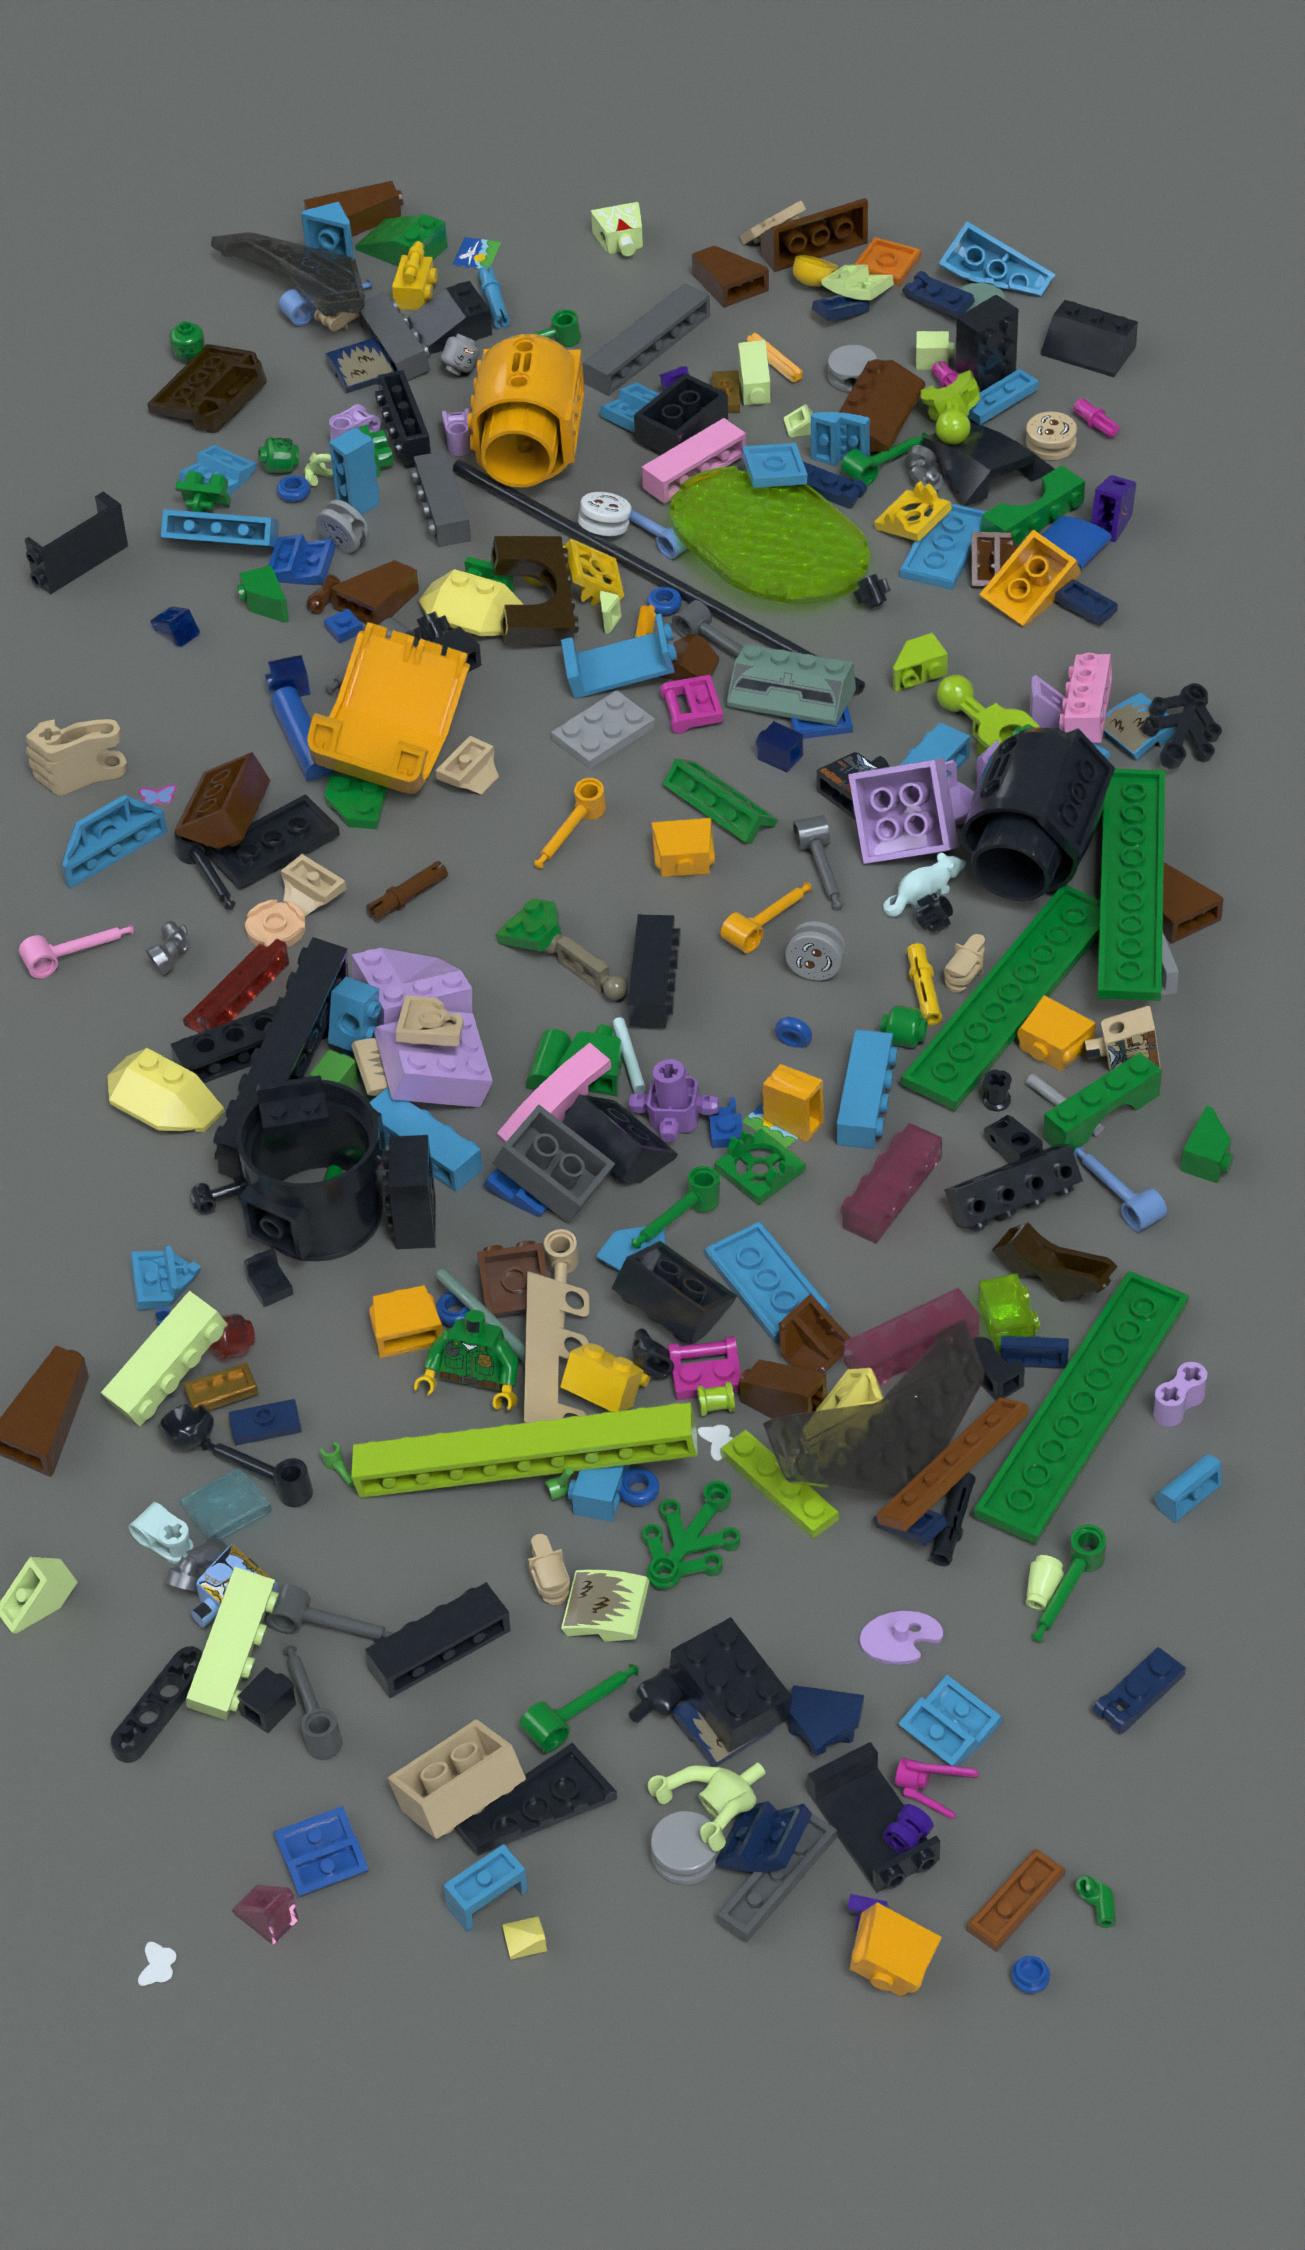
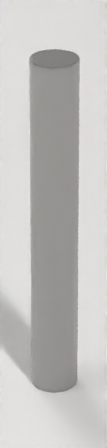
[1026,1073,1104,1136]

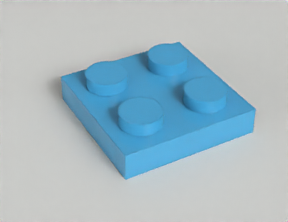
[741,443,808,488]

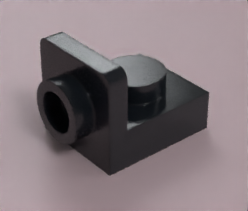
[244,1248,294,1307]

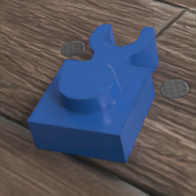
[709,1097,743,1148]

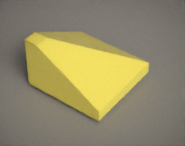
[502,1916,547,1960]

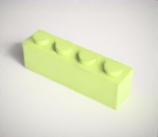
[101,1291,228,1427]
[186,1567,279,1721]

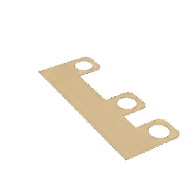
[524,1271,589,1423]

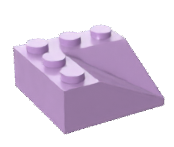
[848,758,959,864]
[352,948,472,1026]
[374,1011,493,1108]

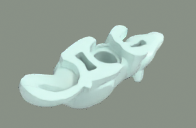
[883,853,966,917]

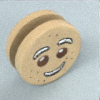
[1026,411,1077,461]

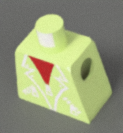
[591,202,643,256]

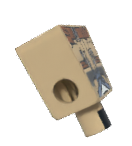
[1085,1006,1161,1071]

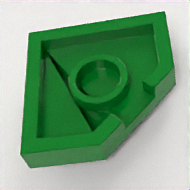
[324,775,389,830]
[495,898,561,952]

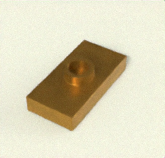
[712,371,740,413]
[183,1362,259,1411]

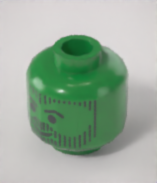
[169,321,205,363]
[258,437,299,473]

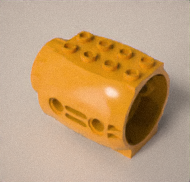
[468,334,585,488]

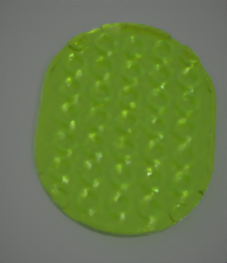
[669,466,871,604]

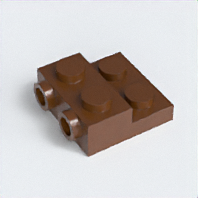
[477,1241,548,1317]

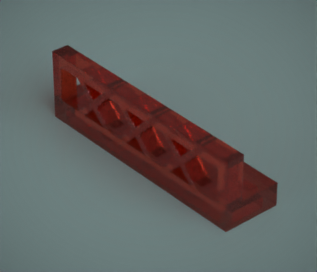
[183,938,289,1033]

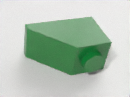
[236,565,289,623]
[1181,1106,1234,1183]

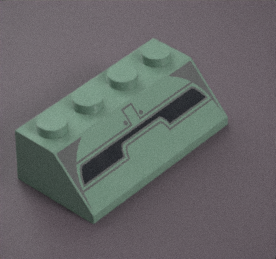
[727,644,856,726]

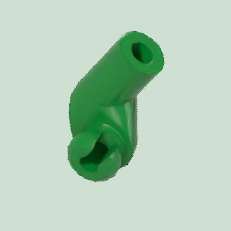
[1075,1875,1116,1928]

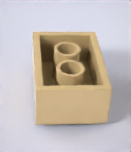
[387,1719,526,1839]

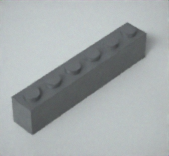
[583,283,710,396]

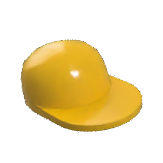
[793,255,839,287]

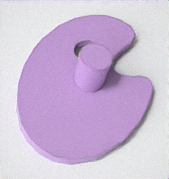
[860,1611,943,1665]

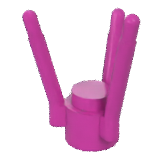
[895,1757,979,1819]

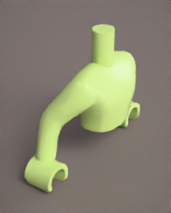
[648,1762,766,1851]

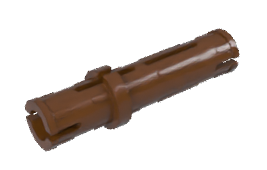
[366,861,448,921]

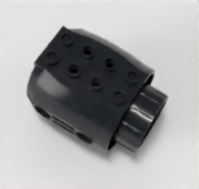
[961,727,1115,901]

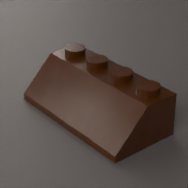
[761,198,868,272]
[839,359,926,452]
[174,752,270,849]

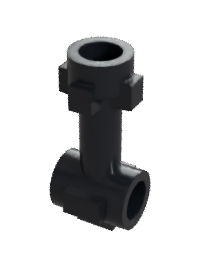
[190,1175,249,1214]

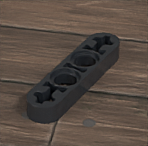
[111,1646,203,1763]

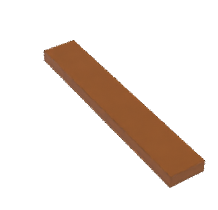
[876,1397,1029,1532]

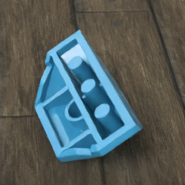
[62,795,167,889]

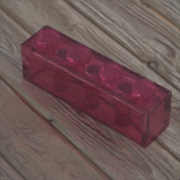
[840,1123,943,1244]
[844,1287,980,1385]

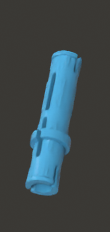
[478,266,510,328]

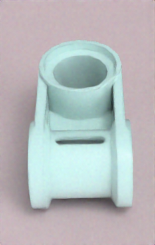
[128,1502,194,1564]

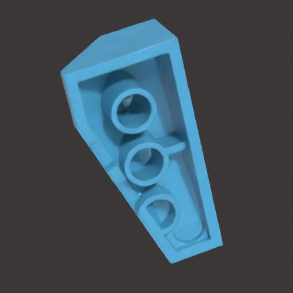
[938,221,1055,297]

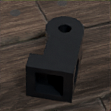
[984,1115,1043,1163]
[965,1337,1025,1400]

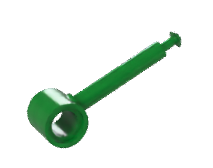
[533,309,581,347]
[841,432,929,486]
[631,1166,720,1249]
[1031,1524,1106,1643]
[519,1663,639,1753]

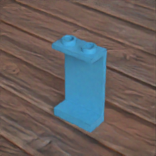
[561,613,678,699]

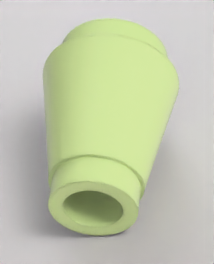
[1025,1555,1064,1611]

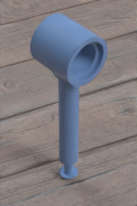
[279,280,373,326]
[629,509,696,560]
[1074,1147,1167,1232]

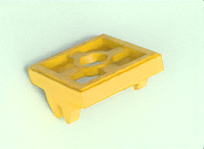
[874,481,952,541]
[565,539,624,606]

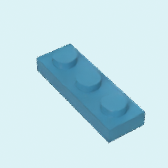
[967,369,1039,425]

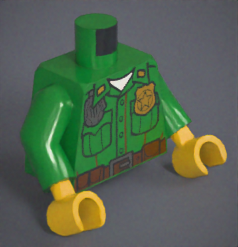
[414,1310,518,1411]

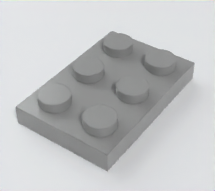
[551,690,656,769]

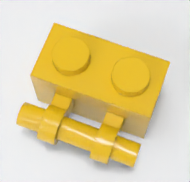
[392,241,438,310]
[560,1343,650,1412]

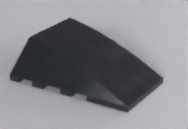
[923,422,1054,507]

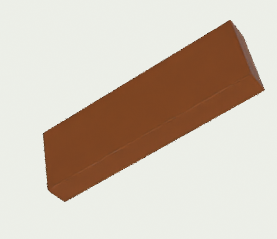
[967,1848,1065,1952]

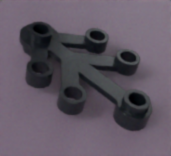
[1141,683,1222,769]

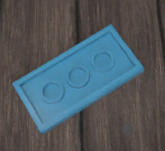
[900,504,986,590]
[704,1221,831,1343]

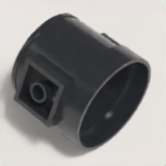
[237,1080,386,1262]

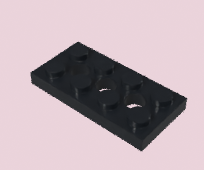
[206,794,340,889]

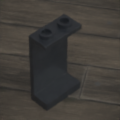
[24,491,128,595]
[808,1742,940,1893]

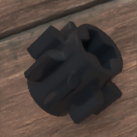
[853,574,891,609]
[413,611,450,642]
[915,892,953,932]

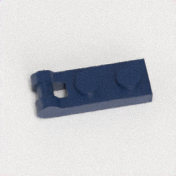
[902,271,975,318]
[792,462,867,508]
[1092,1647,1186,1734]

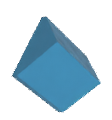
[302,202,355,267]

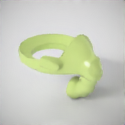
[304,452,333,487]

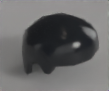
[158,1404,214,1450]

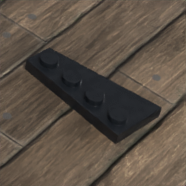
[456,1742,617,1855]

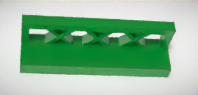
[662,758,778,843]

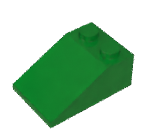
[355,214,448,267]

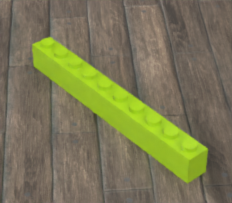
[351,1402,697,1498]

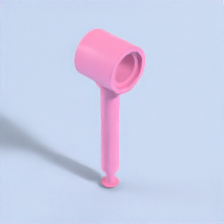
[19,924,134,978]

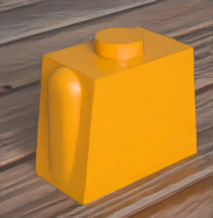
[651,818,715,877]
[1017,995,1096,1071]
[761,1064,824,1143]
[369,1285,443,1359]
[849,1902,942,1997]

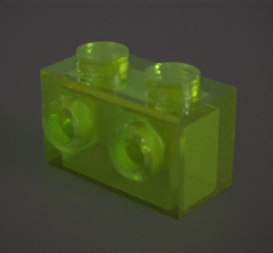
[978,1273,1040,1353]

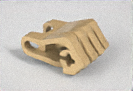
[26,719,128,796]

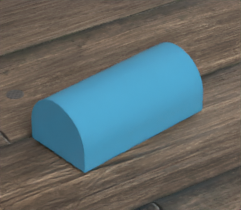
[1154,1454,1222,1523]

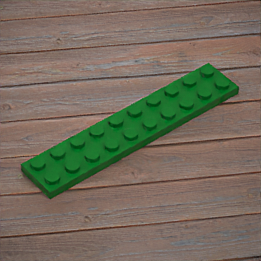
[1097,769,1165,1001]
[901,885,1100,1111]
[974,1270,1189,1544]

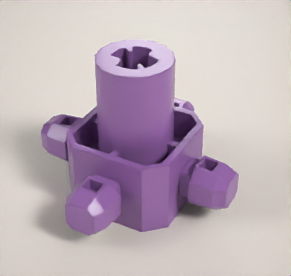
[629,1059,719,1142]

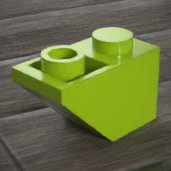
[893,633,948,692]

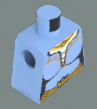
[191,1543,277,1628]

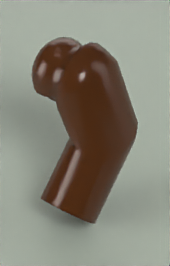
[307,574,340,614]

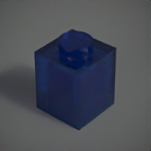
[265,655,311,697]
[756,721,803,773]

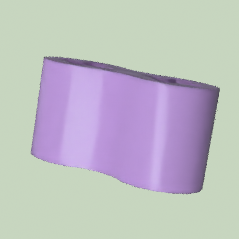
[1153,1362,1207,1427]

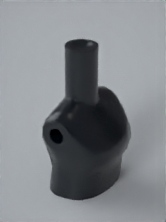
[632,1328,674,1378]
[629,1668,687,1723]

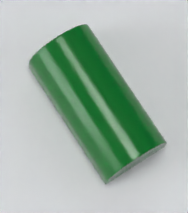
[526,1029,572,1090]

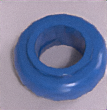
[277,475,310,503]
[647,587,682,615]
[775,1017,812,1048]
[436,1292,470,1327]
[618,1468,660,1507]

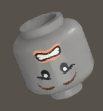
[440,333,480,376]

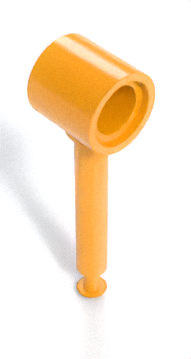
[533,778,606,869]
[720,882,812,954]

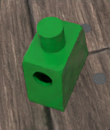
[558,1024,622,1097]

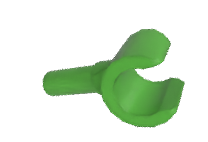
[320,1442,354,1487]
[544,1467,573,1500]

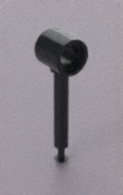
[174,832,236,910]
[202,1438,313,1507]

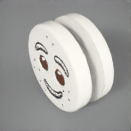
[578,492,631,536]

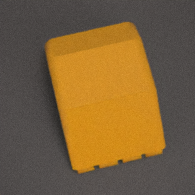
[307,622,470,794]

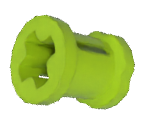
[697,1381,735,1416]

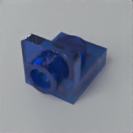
[150,606,200,647]

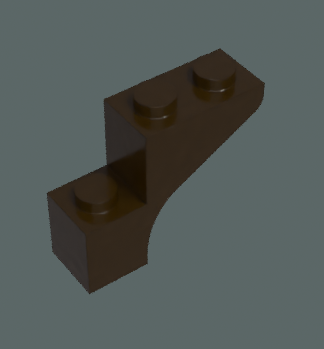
[992,1222,1117,1302]

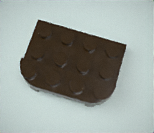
[147,344,267,432]

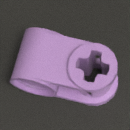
[329,404,381,441]
[442,408,471,456]

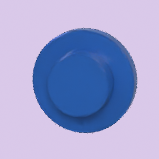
[1012,1956,1050,1994]

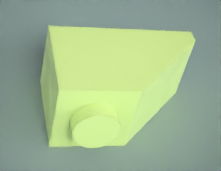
[738,340,770,406]
[0,1557,78,1633]

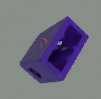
[1091,475,1137,542]

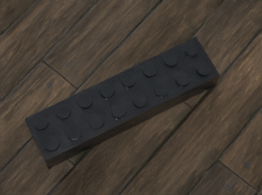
[213,937,348,1178]

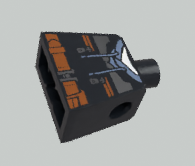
[817,752,889,820]

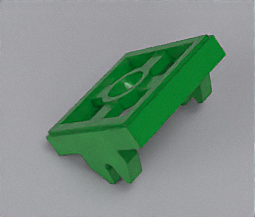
[714,1128,806,1205]

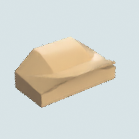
[436,736,499,795]
[281,854,347,916]

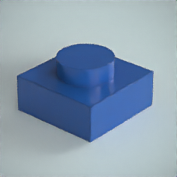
[324,609,363,644]

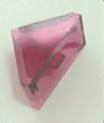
[232,1885,299,1945]

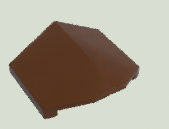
[970,532,1018,588]
[659,635,719,681]
[779,1294,855,1373]

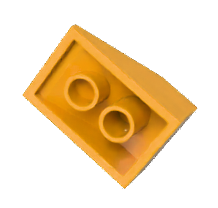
[979,530,1081,628]

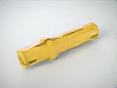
[906,943,943,1026]

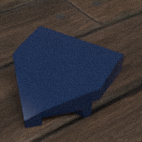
[789,1685,864,1756]

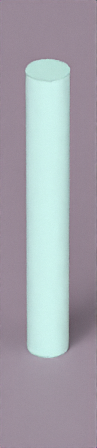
[612,1017,646,1093]

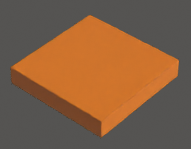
[854,237,921,287]

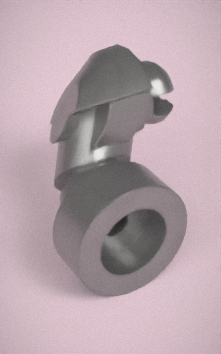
[906,445,943,491]
[146,921,189,976]
[165,1538,228,1592]

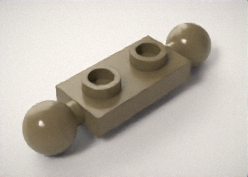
[544,934,628,1000]

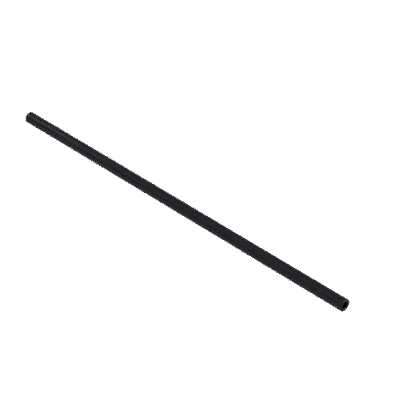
[453,459,865,694]

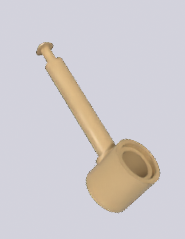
[544,1229,579,1329]

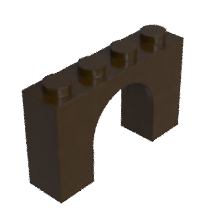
[491,536,579,645]

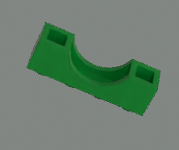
[981,465,1085,546]
[1043,1052,1162,1152]

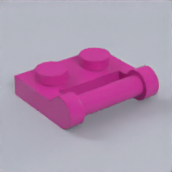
[660,675,723,734]
[668,1336,741,1400]

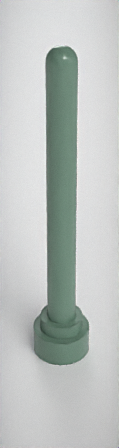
[436,1268,526,1372]

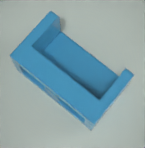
[443,1844,528,1932]

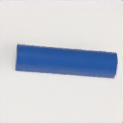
[271,687,335,781]

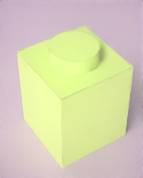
[916,331,954,370]

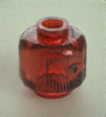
[207,1313,255,1360]

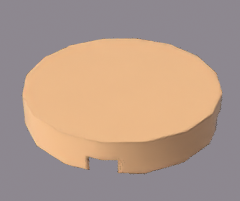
[245,899,306,950]

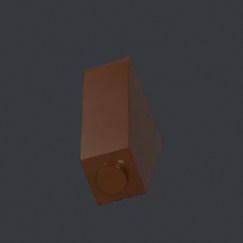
[692,245,769,308]
[331,560,419,625]
[739,1359,827,1433]

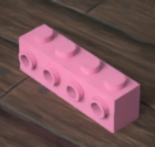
[642,418,746,504]
[1060,653,1113,743]

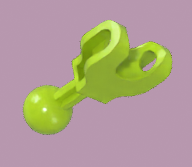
[921,370,981,445]
[937,675,1039,756]

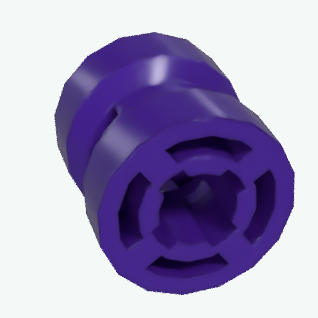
[882,1804,934,1854]

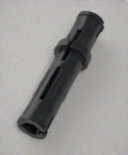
[930,1472,976,1566]

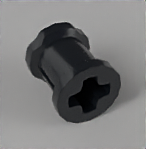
[983,1069,1012,1112]

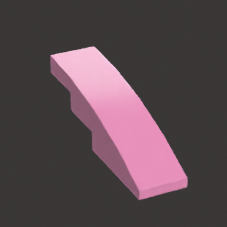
[497,1043,612,1143]

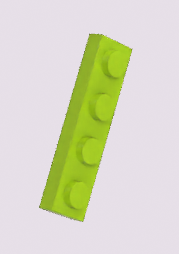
[720,1429,839,1539]

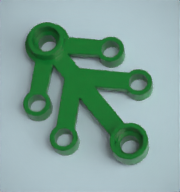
[642,1481,740,1589]

